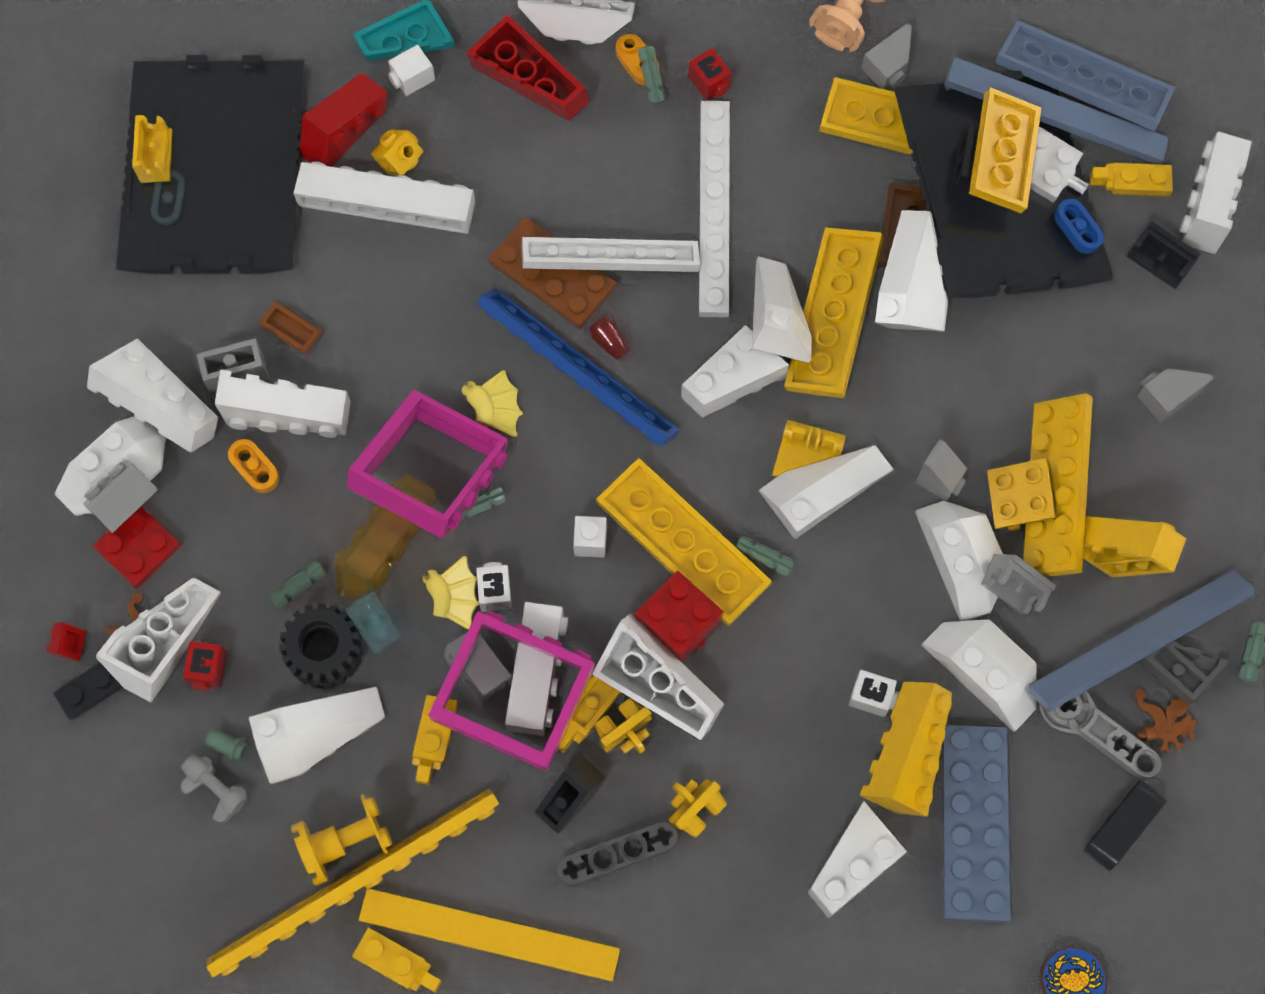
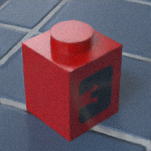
[688,48,732,101]
[183,641,227,692]

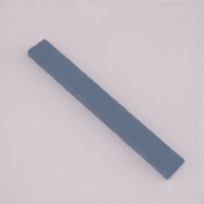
[944,57,1169,165]
[1029,570,1254,712]

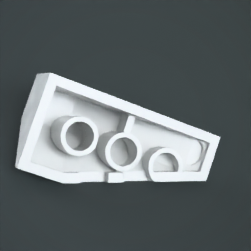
[759,445,893,539]

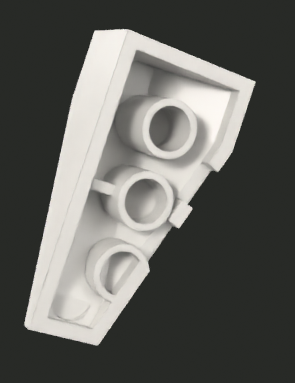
[875,210,948,332]
[752,256,812,363]
[96,577,220,702]
[249,687,385,785]

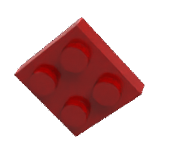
[92,507,182,589]

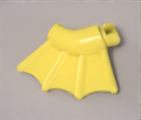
[461,370,523,437]
[422,556,479,630]

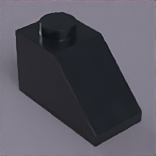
[535,756,607,834]

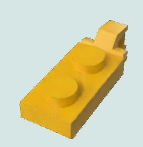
[1090,163,1173,196]
[558,675,622,754]
[412,695,458,786]
[352,927,442,993]

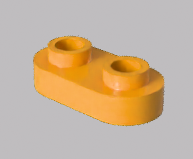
[615,34,660,85]
[228,439,279,493]

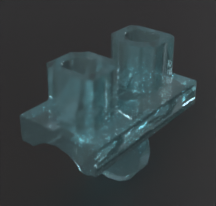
[345,590,401,655]

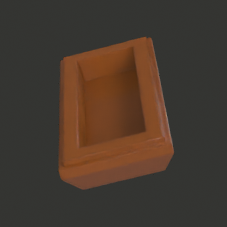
[257,301,323,355]

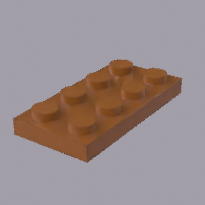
[488,216,617,330]

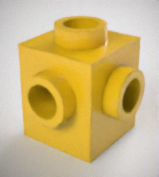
[370,129,424,176]

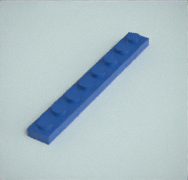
[477,289,680,447]

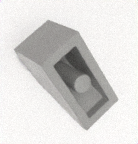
[861,23,912,90]
[1137,368,1214,423]
[916,439,967,501]

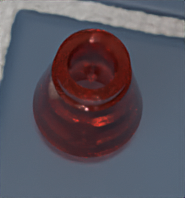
[588,315,630,361]

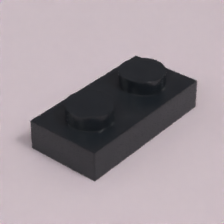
[53,663,123,721]

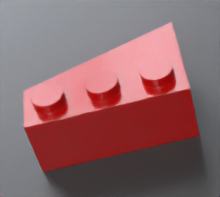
[299,72,388,167]

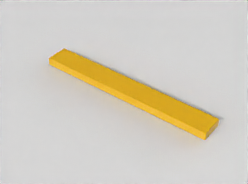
[358,889,620,982]

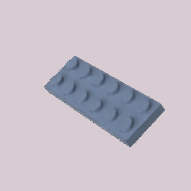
[995,20,1175,132]
[942,725,1010,922]

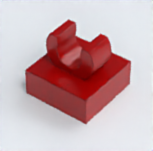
[45,622,86,661]

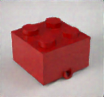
[634,570,724,662]

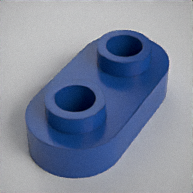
[1054,199,1104,254]

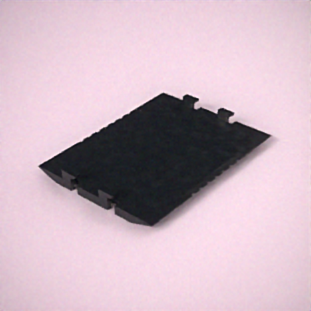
[116,55,304,274]
[893,71,1113,299]

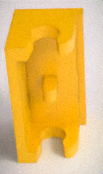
[132,115,173,183]

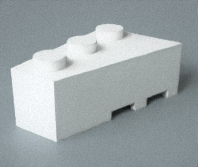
[681,325,789,417]

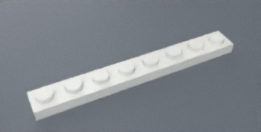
[699,101,730,317]

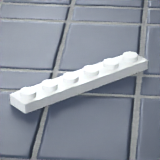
[521,237,700,272]

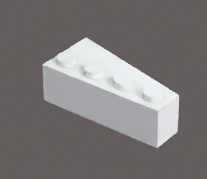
[215,369,351,438]

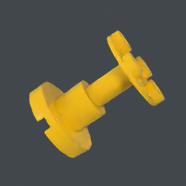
[291,794,393,886]

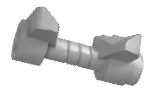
[180,754,247,824]

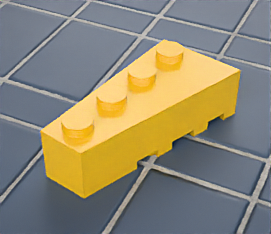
[859,682,952,816]

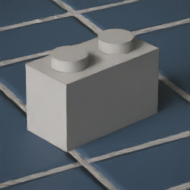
[196,338,269,394]
[83,461,158,533]

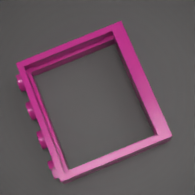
[347,389,508,539]
[428,611,595,772]

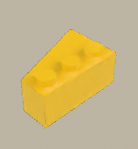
[1083,516,1186,577]

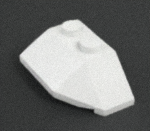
[518,0,635,44]
[54,416,166,516]
[915,501,1003,621]
[922,619,1036,732]

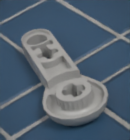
[1039,691,1161,779]

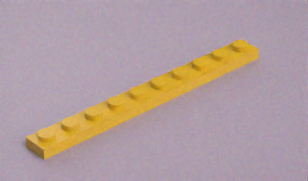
[206,788,499,978]

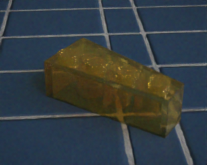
[334,473,436,611]

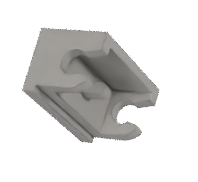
[981,554,1056,615]
[444,632,511,705]

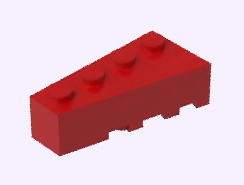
[466,14,590,121]

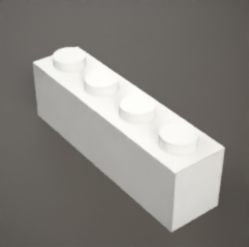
[505,602,568,736]

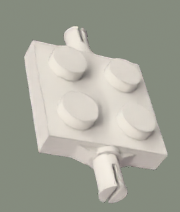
[1030,127,1089,203]

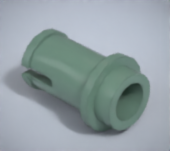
[205,728,249,761]

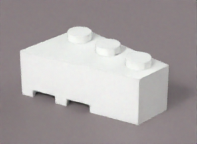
[808,801,907,918]

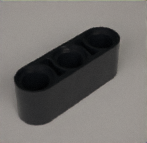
[1084,780,1167,872]

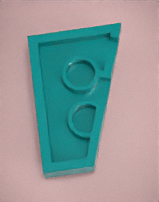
[353,0,455,61]

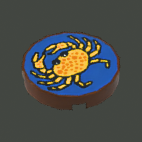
[1040,946,1107,994]

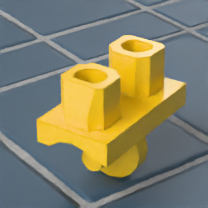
[594,698,652,754]
[667,779,727,838]

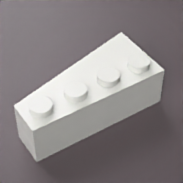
[1179,131,1252,254]
[87,338,218,453]
[592,613,724,740]

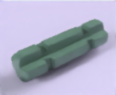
[638,45,665,103]
[447,486,506,521]
[736,536,794,576]
[269,561,326,609]
[1239,622,1265,683]

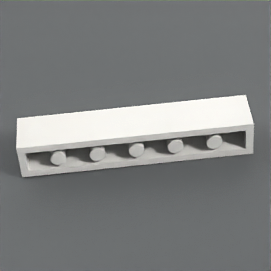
[294,162,475,234]

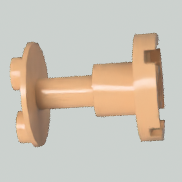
[809,0,885,52]

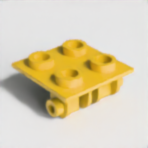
[772,420,846,477]
[987,458,1056,531]

